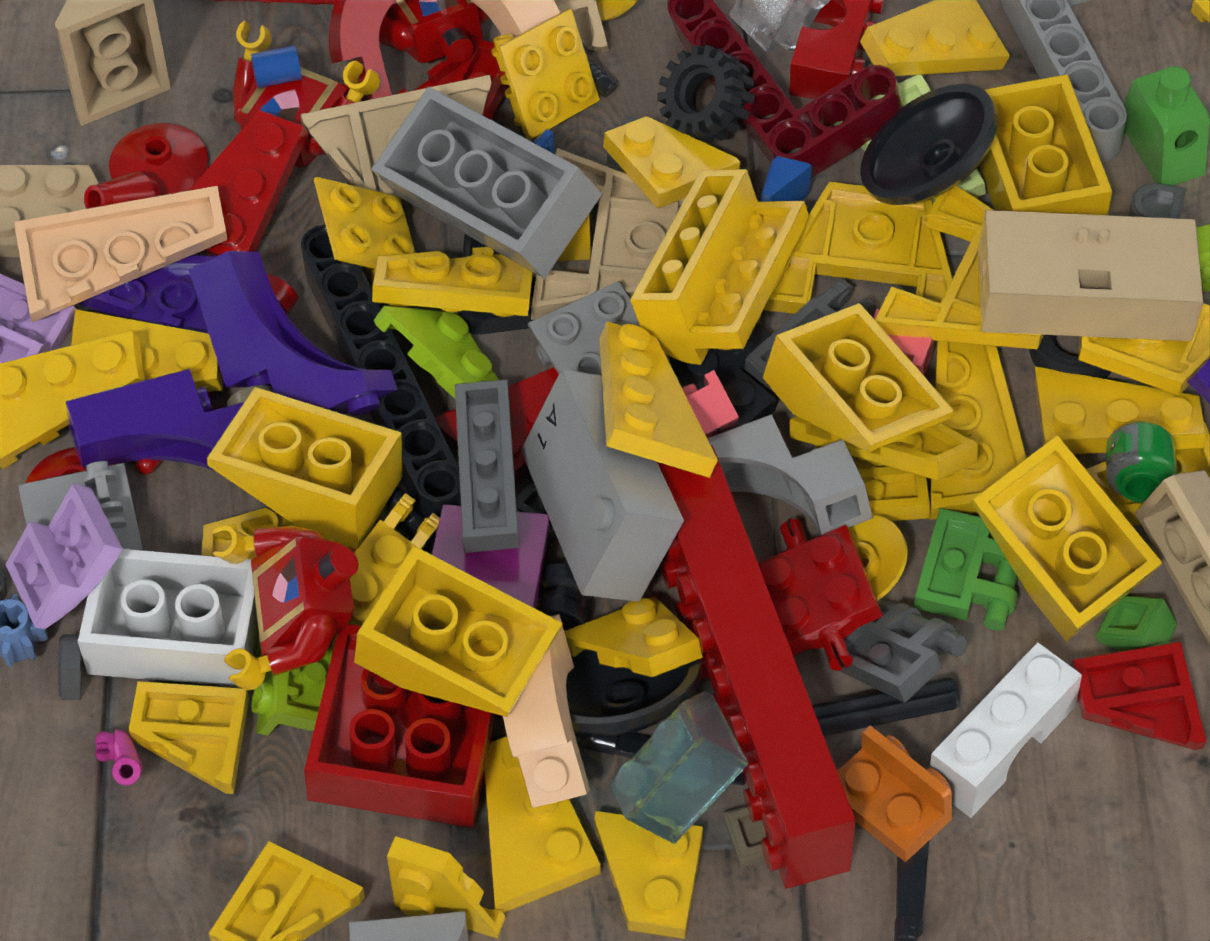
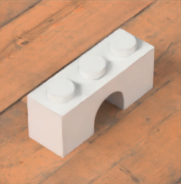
[930,642,1082,818]

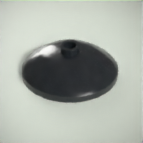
[860,84,999,205]
[566,649,702,736]

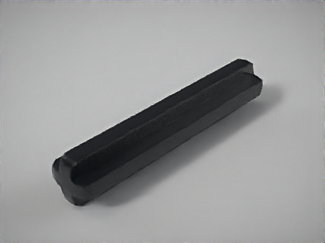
[812,677,960,736]

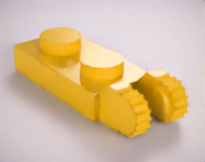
[346,493,440,626]

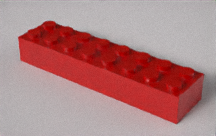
[657,445,855,889]

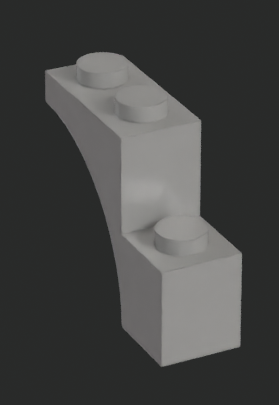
[707,415,873,535]

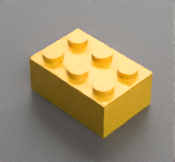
[979,74,1112,215]

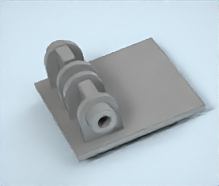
[528,281,670,375]
[18,461,143,551]

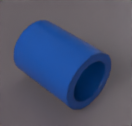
[250,45,302,88]

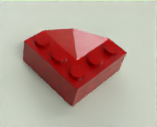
[304,624,497,828]

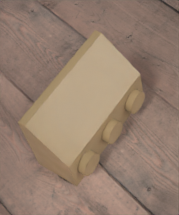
[55,0,171,126]
[1135,470,1210,645]

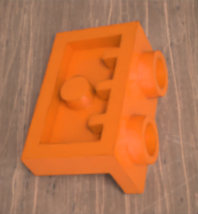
[837,726,952,862]

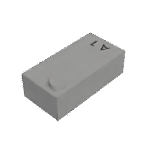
[371,86,602,279]
[521,370,684,602]

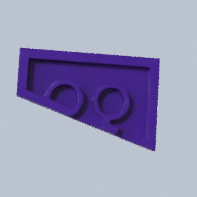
[77,255,217,334]

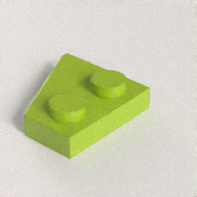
[373,306,499,399]

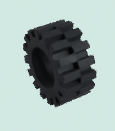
[657,45,755,142]

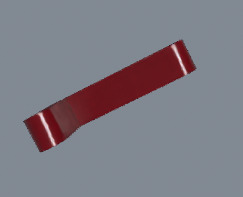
[667,0,904,178]

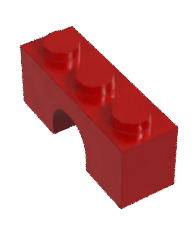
[789,0,885,100]

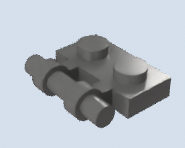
[823,601,967,703]

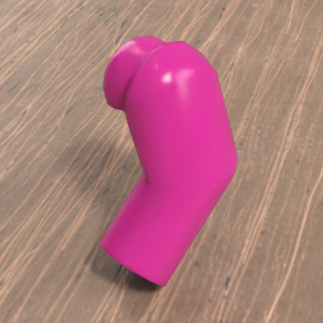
[95,729,143,785]

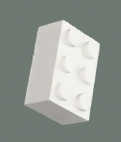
[78,549,259,688]

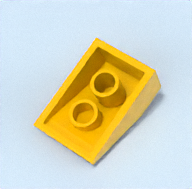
[763,303,954,452]
[207,387,403,550]
[971,435,1162,642]
[354,545,562,717]

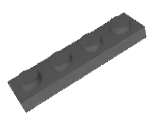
[455,380,520,553]

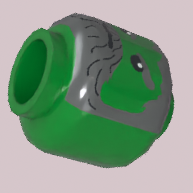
[1105,421,1177,502]

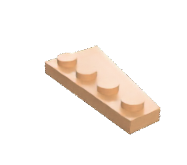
[14,186,227,322]

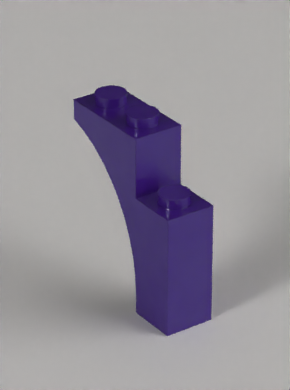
[189,251,397,415]
[66,369,275,513]

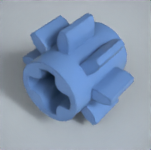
[0,595,48,667]

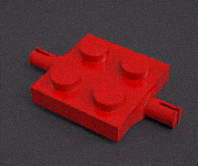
[758,519,883,671]

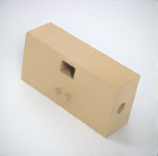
[978,210,1203,341]

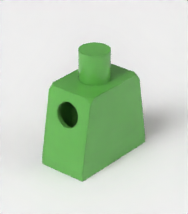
[1123,66,1210,186]

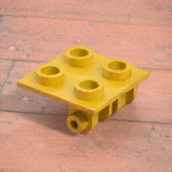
[491,9,600,140]
[313,177,416,285]

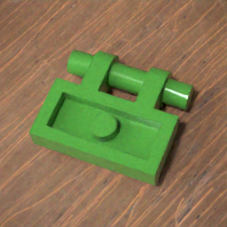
[914,508,1018,631]

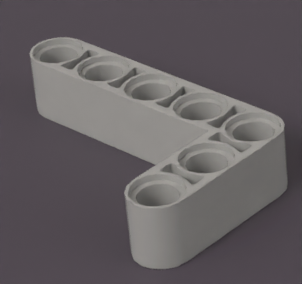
[1001,0,1127,163]

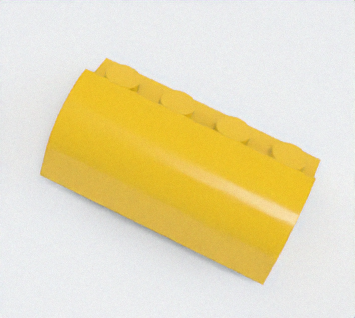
[630,169,809,365]

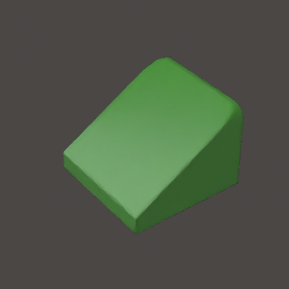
[1095,595,1177,652]

